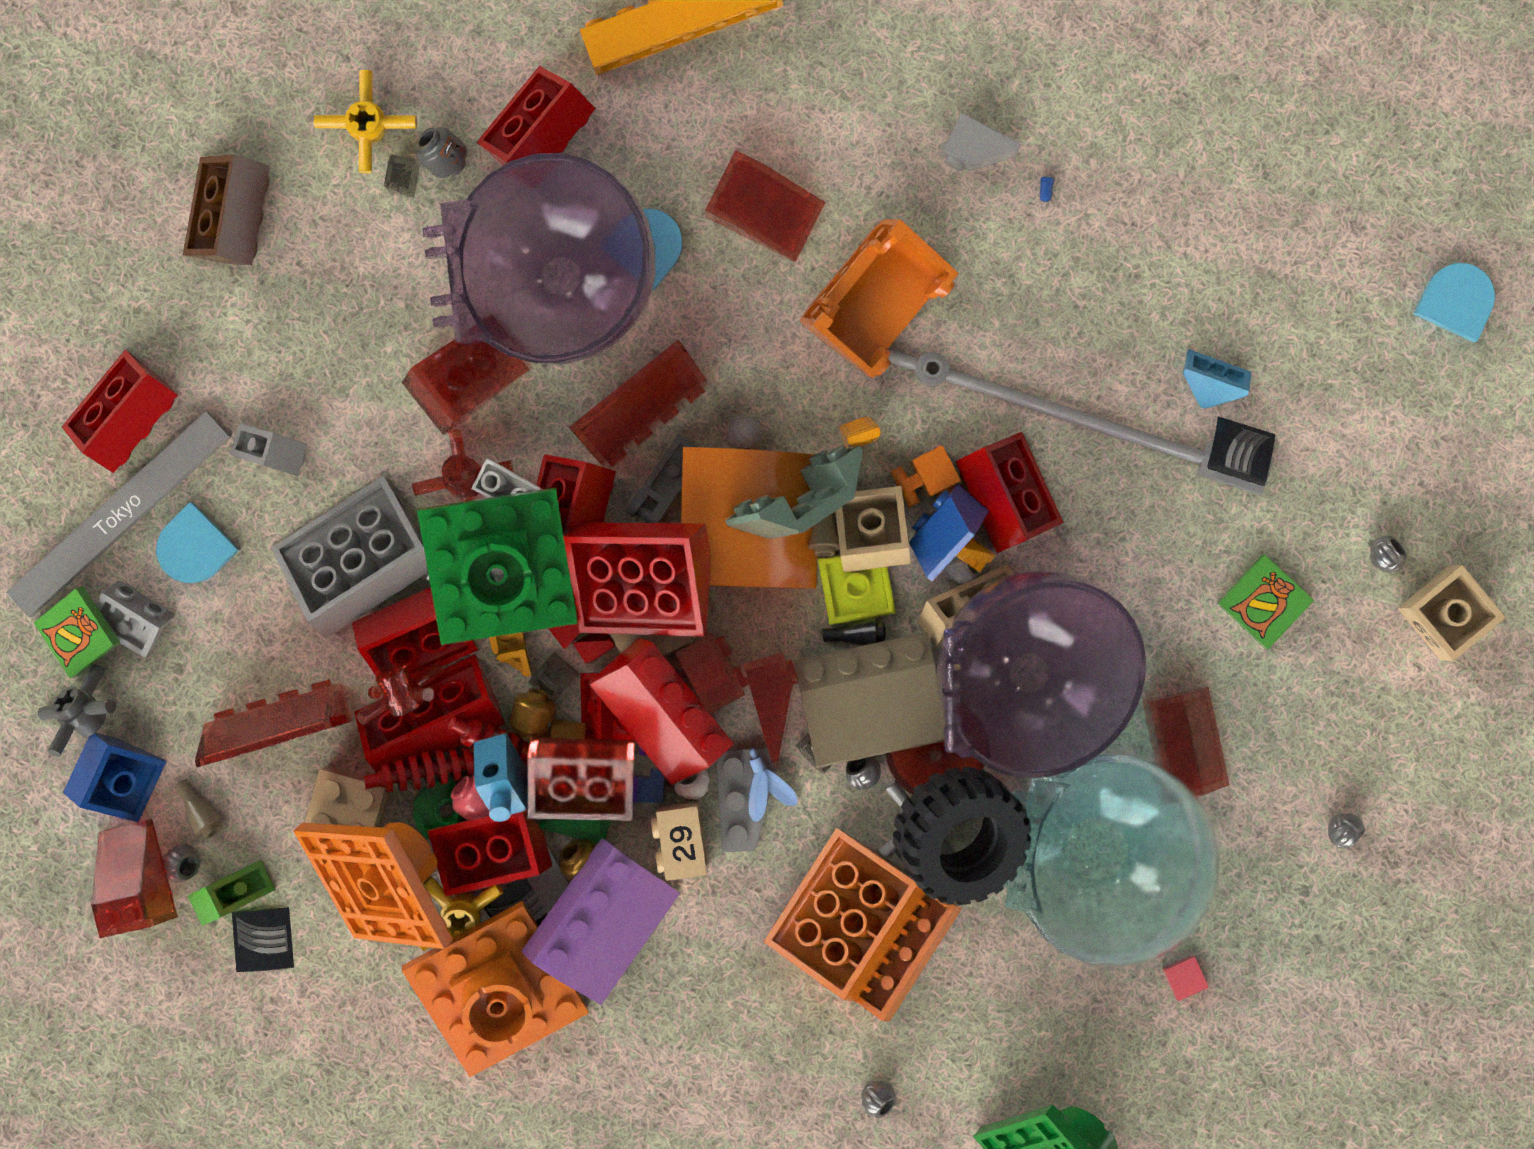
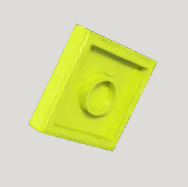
[818,555,896,625]

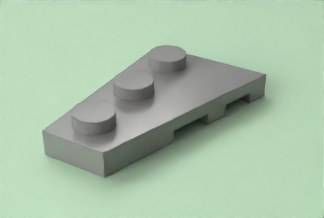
[716,747,783,853]

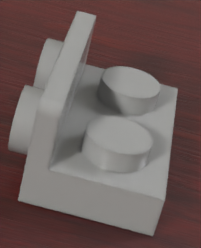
[96,581,175,659]

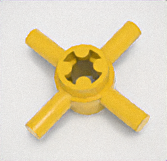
[314,70,417,174]
[419,876,504,951]

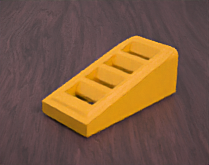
[839,417,881,449]

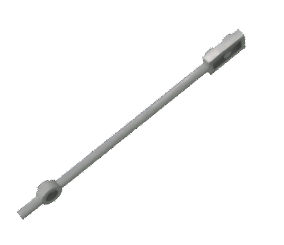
[888,348,1273,495]

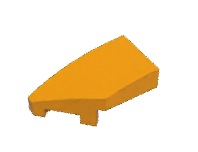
[956,538,995,573]
[489,632,532,677]

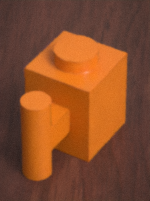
[890,445,961,508]

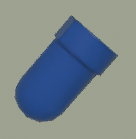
[1039,177,1054,202]

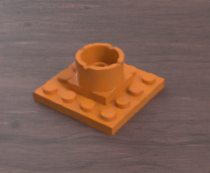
[293,822,453,949]
[402,901,589,1077]

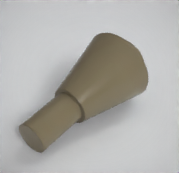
[808,514,840,557]
[174,780,225,839]

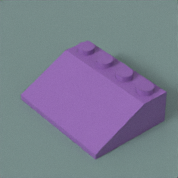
[521,838,680,1005]

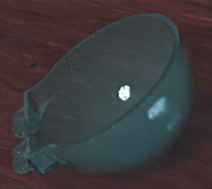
[1003,755,1220,967]

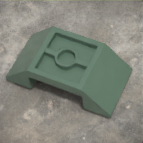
[725,445,863,539]

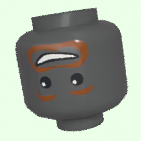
[416,127,467,178]

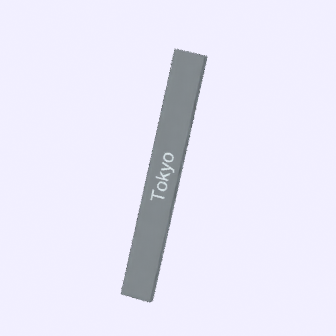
[6,411,231,617]

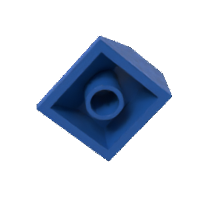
[909,485,989,581]
[63,732,167,822]

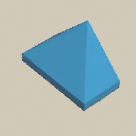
[1183,349,1251,409]

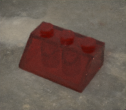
[1142,686,1230,802]

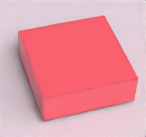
[1162,955,1209,1001]

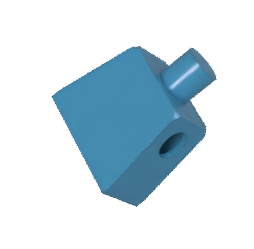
[474,733,532,822]

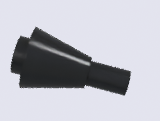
[823,616,886,646]

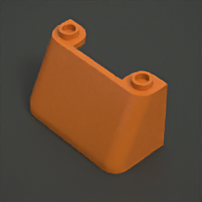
[800,219,959,378]

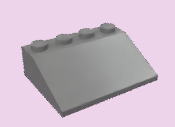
[271,475,428,638]

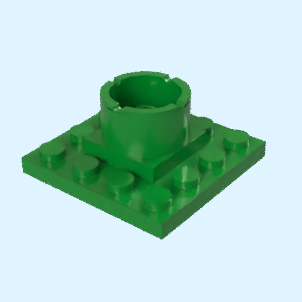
[417,488,578,645]
[973,1104,1118,1149]

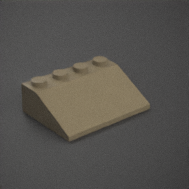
[794,632,950,768]

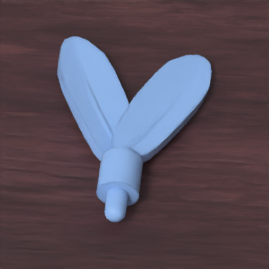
[748,748,798,822]

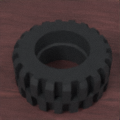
[893,767,1032,905]

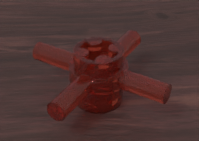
[412,429,514,502]
[356,663,444,725]

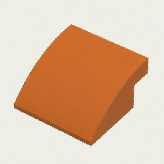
[681,447,817,589]
[763,828,962,1022]

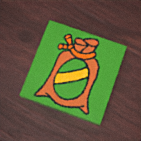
[1217,554,1314,650]
[34,586,120,679]

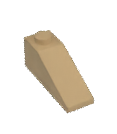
[918,564,1026,648]

